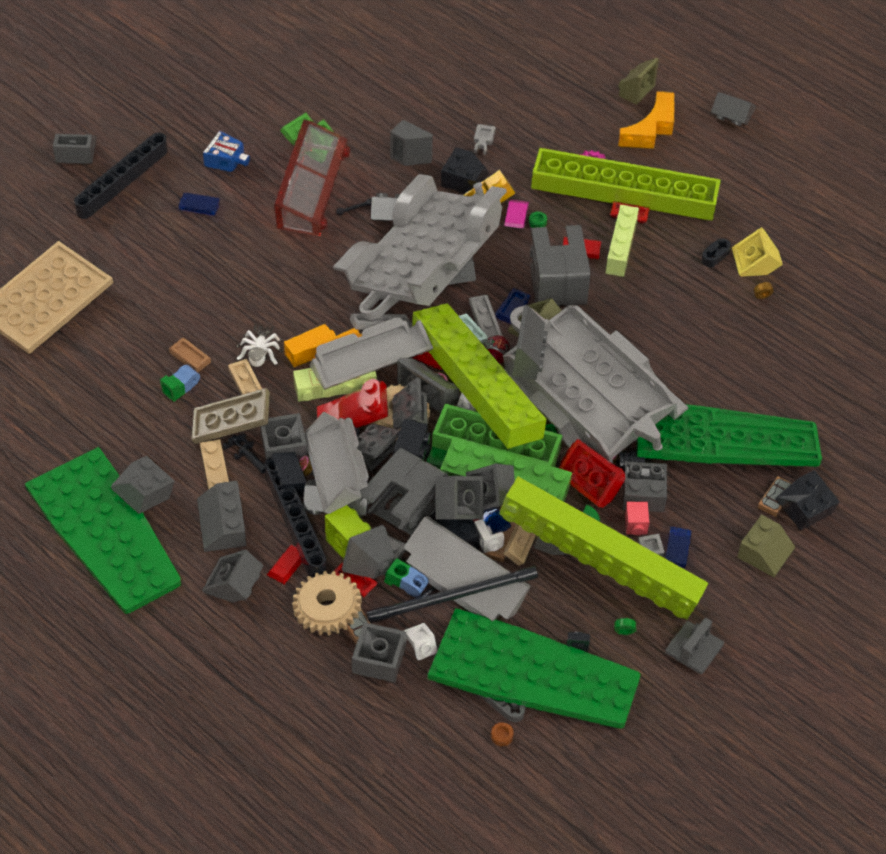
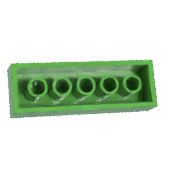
[432,404,562,467]
[440,437,572,502]

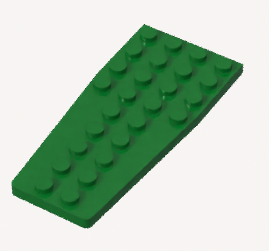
[636,404,822,467]
[25,447,181,614]
[428,608,641,729]

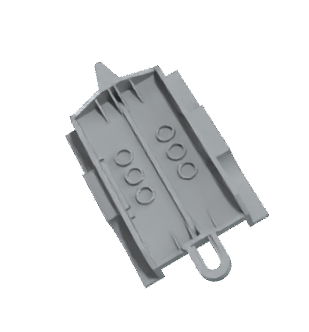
[333,174,507,320]
[503,305,688,464]

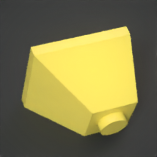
[732,227,783,277]

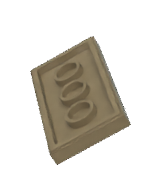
[192,388,270,444]

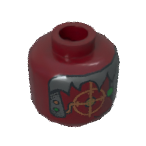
[484,335,510,364]

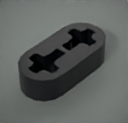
[701,238,731,267]

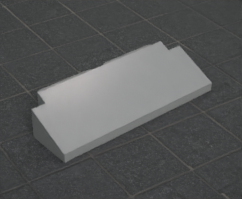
[309,317,433,390]
[304,412,368,514]
[403,516,531,621]

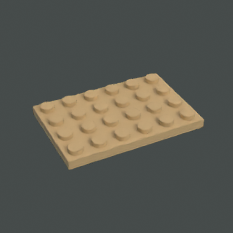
[0,241,114,354]

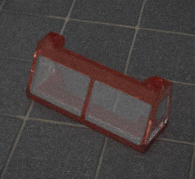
[274,119,350,236]

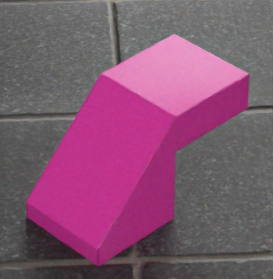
[505,200,529,228]

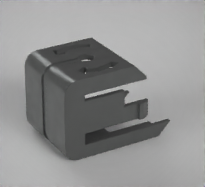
[530,225,590,306]
[355,448,448,537]

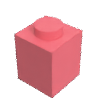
[625,502,649,536]

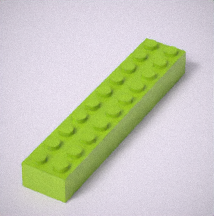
[531,148,721,221]
[412,303,546,449]
[499,476,708,620]

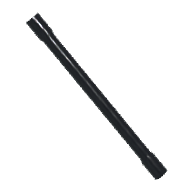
[367,565,538,623]

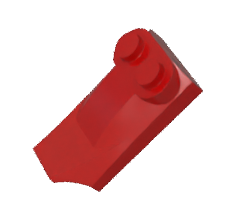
[317,379,388,428]
[559,439,625,508]

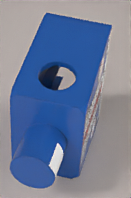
[203,131,250,172]

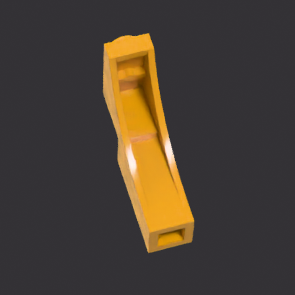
[618,91,674,149]
[284,324,362,367]

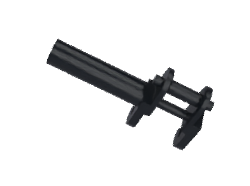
[223,433,265,474]

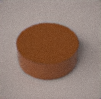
[491,722,514,746]

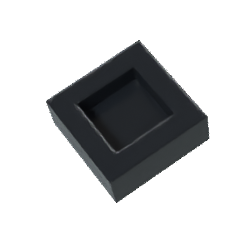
[567,631,590,653]

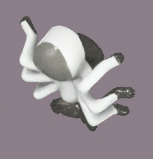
[236,324,284,367]

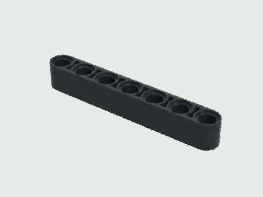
[74,132,168,219]
[265,457,326,578]

